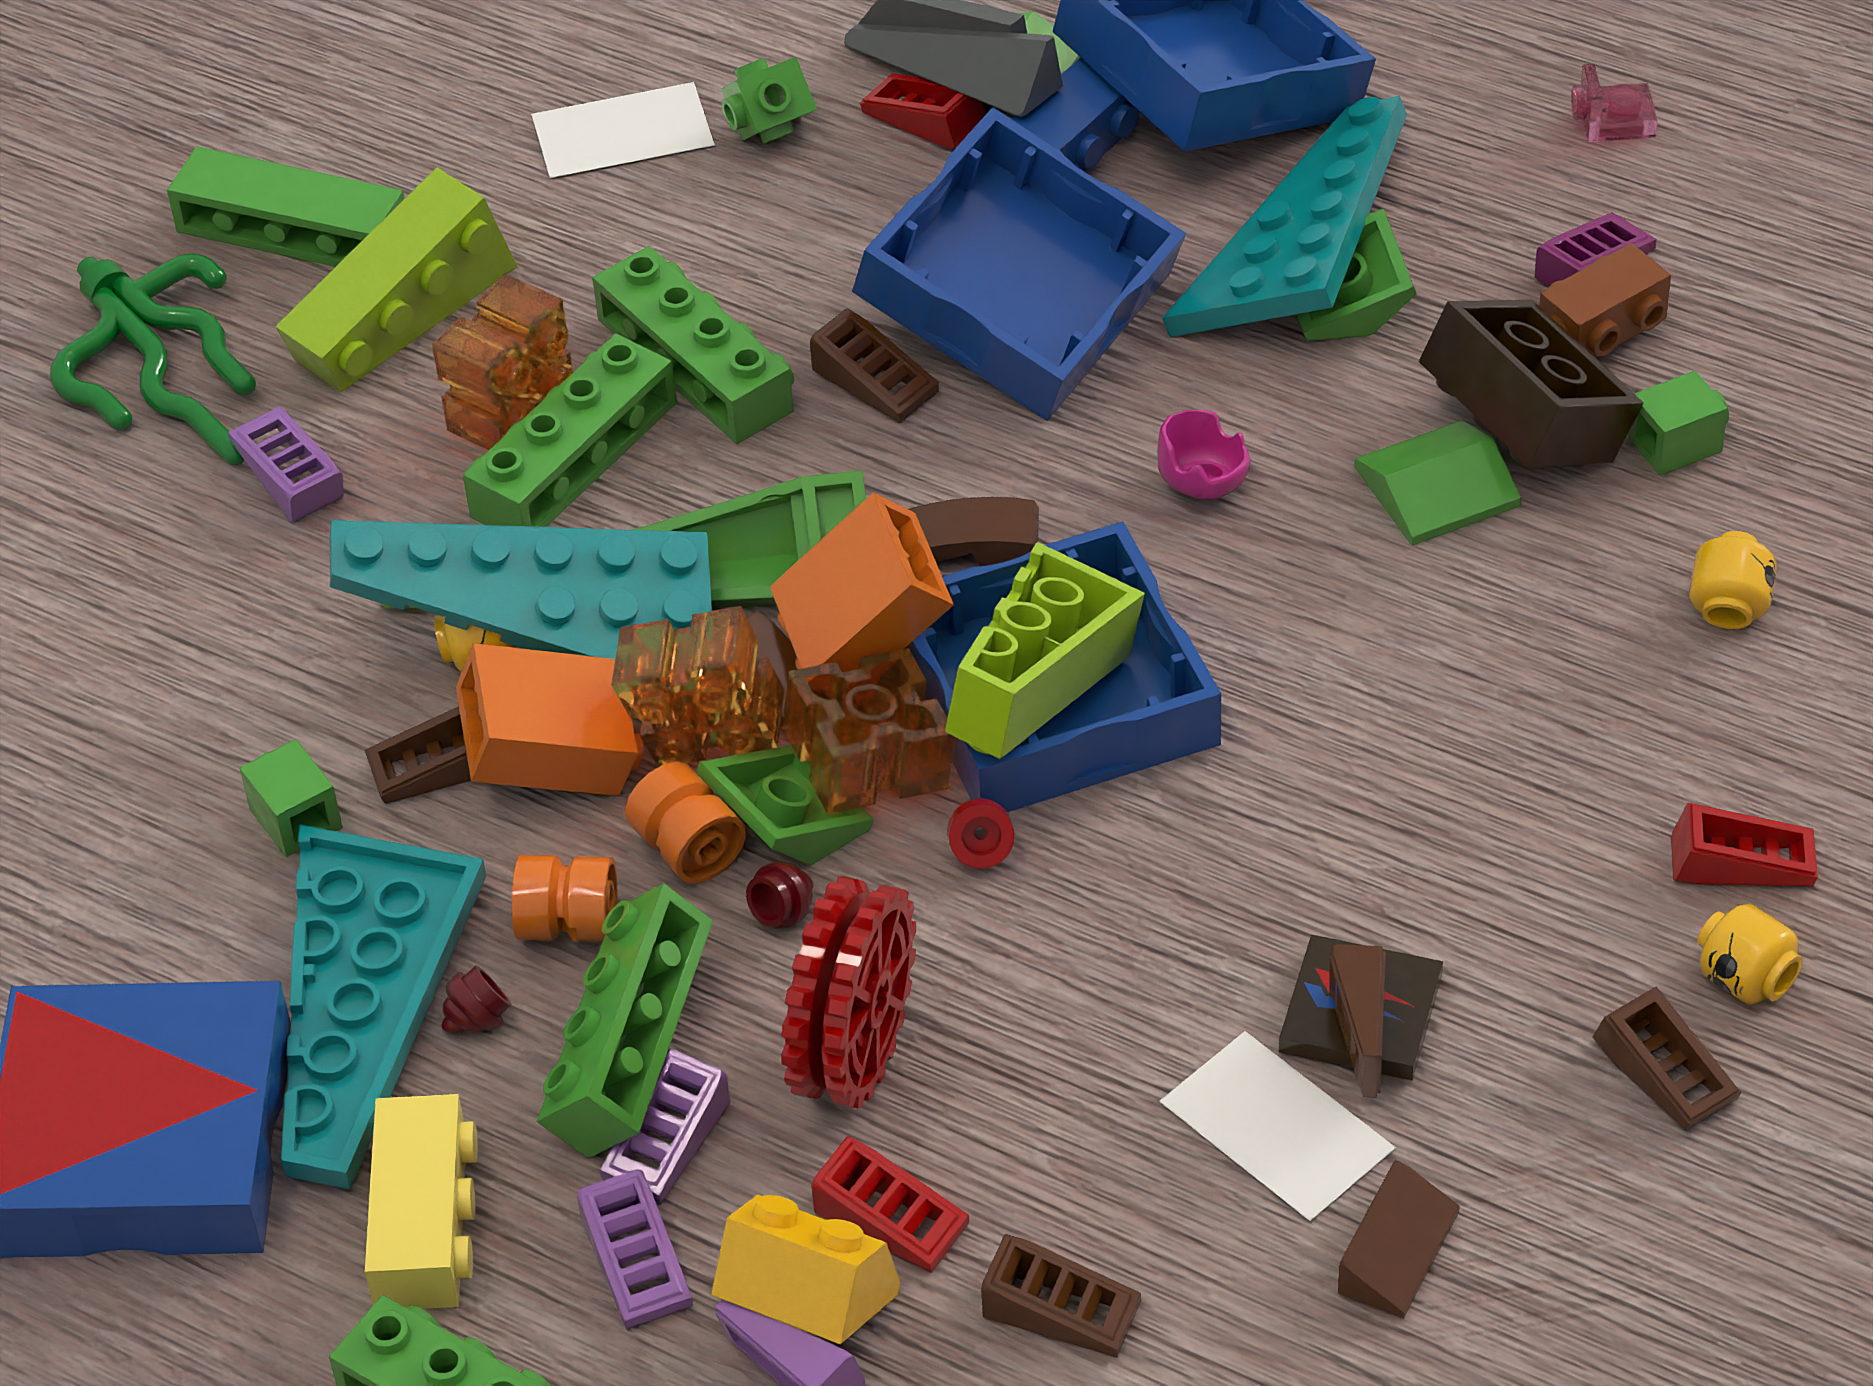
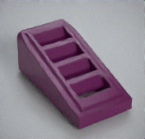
[1534,212,1657,286]

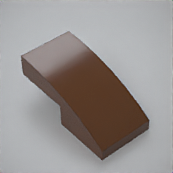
[908,497,1039,566]

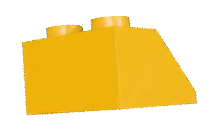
[711,1194,901,1345]

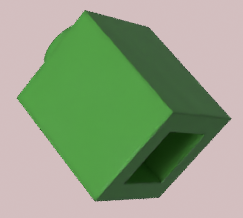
[1628,371,1729,476]
[239,739,343,857]

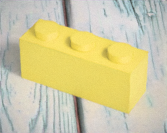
[365,1094,478,1309]

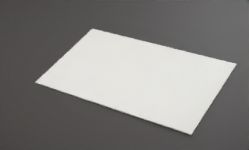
[531,82,715,178]
[1159,1031,1396,1221]

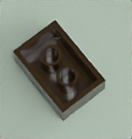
[1418,299,1644,469]

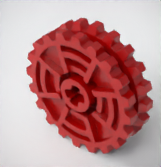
[781,876,916,1109]

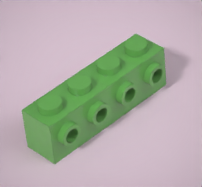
[592,246,794,444]
[463,333,677,527]
[536,883,713,1158]
[329,1295,551,1386]

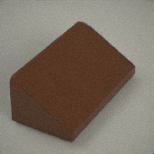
[1338,1160,1460,1319]

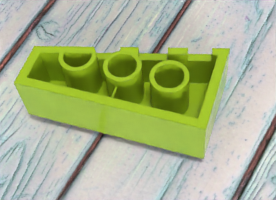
[275,167,518,392]
[945,542,1145,759]

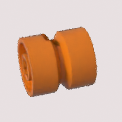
[625,761,746,884]
[512,854,618,943]

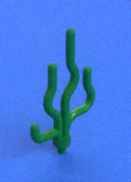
[50,253,256,466]

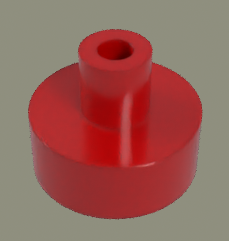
[947,798,1015,869]

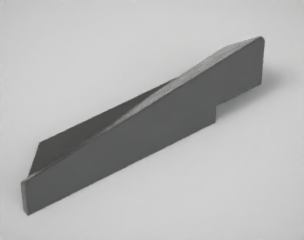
[844,0,1063,116]

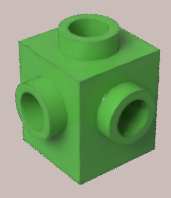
[721,57,817,144]

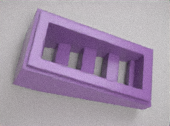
[228,406,344,523]
[600,1049,730,1203]
[577,1169,693,1329]
[715,1299,865,1386]

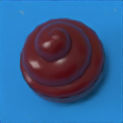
[746,862,814,928]
[441,965,512,1034]

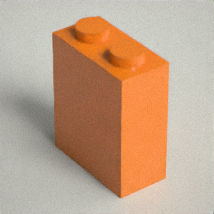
[770,492,954,698]
[456,643,643,796]

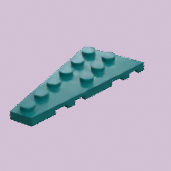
[1162,96,1407,337]
[329,520,717,708]
[281,825,487,1189]

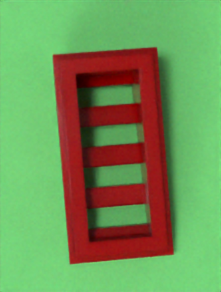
[860,73,986,150]
[1671,802,1818,886]
[811,1136,969,1273]

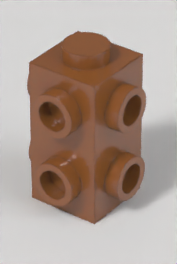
[1539,243,1671,358]

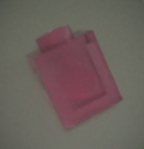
[1571,64,1658,142]

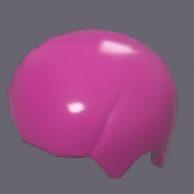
[1157,410,1251,499]

